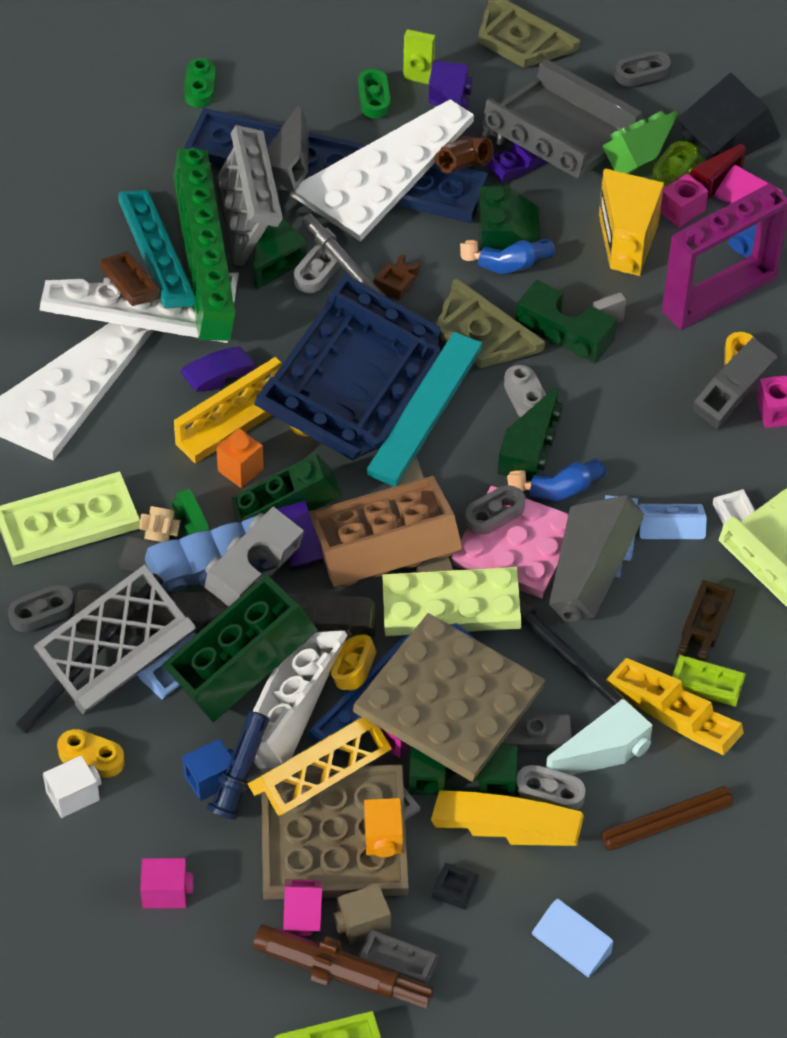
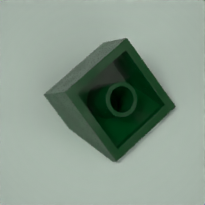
[478,186,541,251]

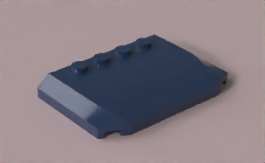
[254,273,440,461]

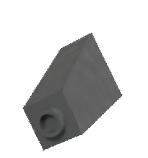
[549,495,644,623]

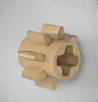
[138,506,181,542]

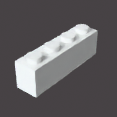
[253,631,347,769]

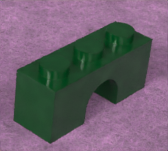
[516,279,617,363]
[409,743,518,797]

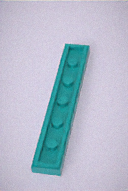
[118,190,196,308]
[367,332,482,486]

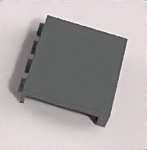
[481,59,643,179]

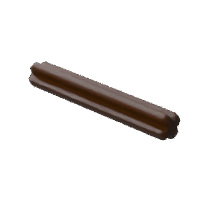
[601,786,733,850]

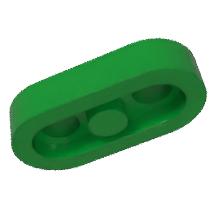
[184,58,216,108]
[358,68,390,118]
[171,488,210,536]

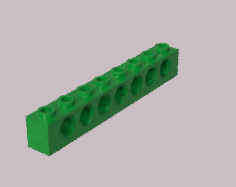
[173,148,235,341]

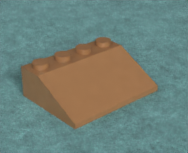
[309,475,463,587]

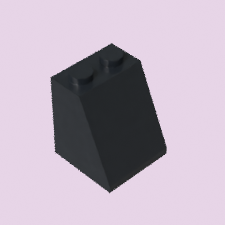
[677,72,781,161]

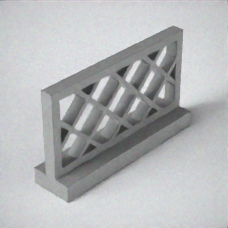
[216,125,283,266]
[34,564,196,714]

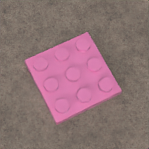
[451,485,569,599]

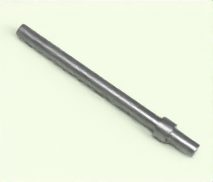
[302,214,385,296]

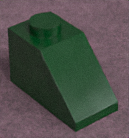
[253,219,306,290]

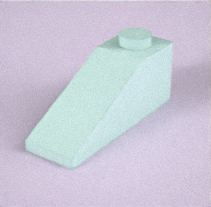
[546,699,653,775]

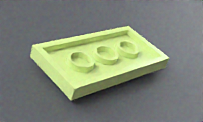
[0,471,140,566]
[382,567,521,636]

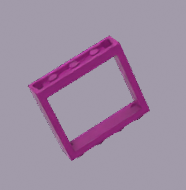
[662,183,787,331]

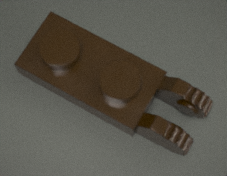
[676,580,735,662]

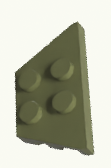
[478,0,581,68]
[436,278,545,369]

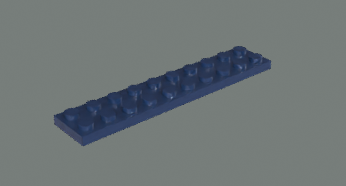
[184,108,488,223]

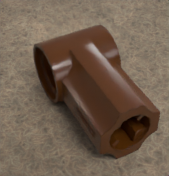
[436,135,493,173]

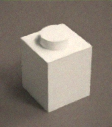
[43,755,102,818]

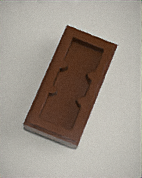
[100,251,160,307]

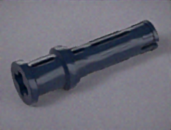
[207,710,271,820]

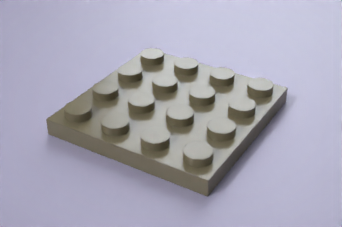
[353,613,546,782]
[261,765,408,900]

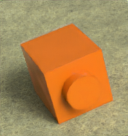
[216,428,264,488]

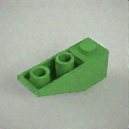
[602,110,678,174]

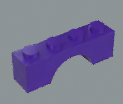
[428,61,473,135]

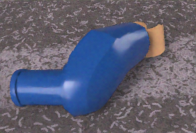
[460,238,555,275]
[507,458,606,502]

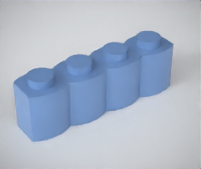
[144,514,274,595]

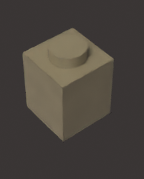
[333,884,391,945]

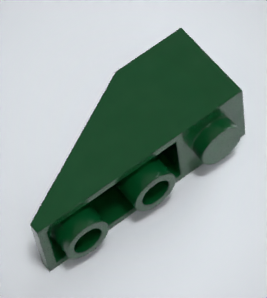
[498,388,563,481]
[232,453,341,522]

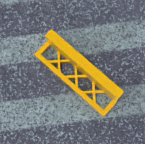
[174,357,282,464]
[247,717,392,816]

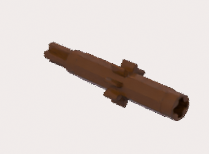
[253,924,434,1009]

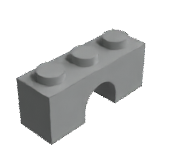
[204,507,304,606]

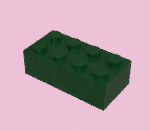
[162,574,318,722]

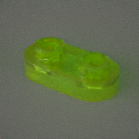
[652,141,698,188]

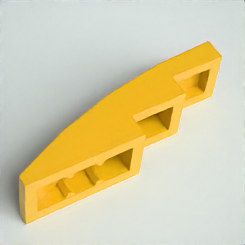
[606,658,744,756]
[431,791,584,846]

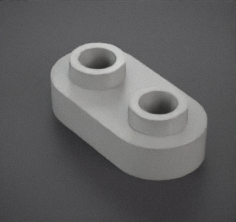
[294,244,340,293]
[504,365,546,417]
[516,765,586,810]

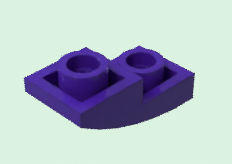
[485,142,547,182]
[181,346,256,392]
[277,501,324,570]

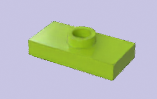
[403,29,435,84]
[672,655,746,707]

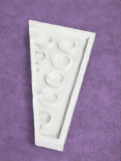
[290,100,474,242]
[40,272,239,343]
[0,323,153,460]

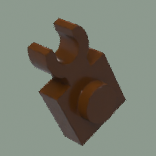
[373,254,420,300]

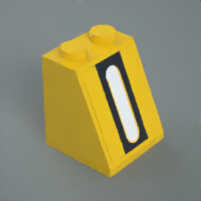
[599,169,664,276]

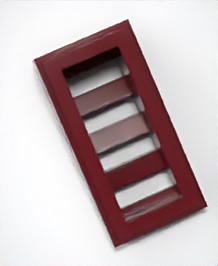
[690,144,746,199]

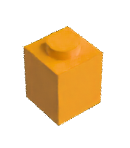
[364,798,403,858]

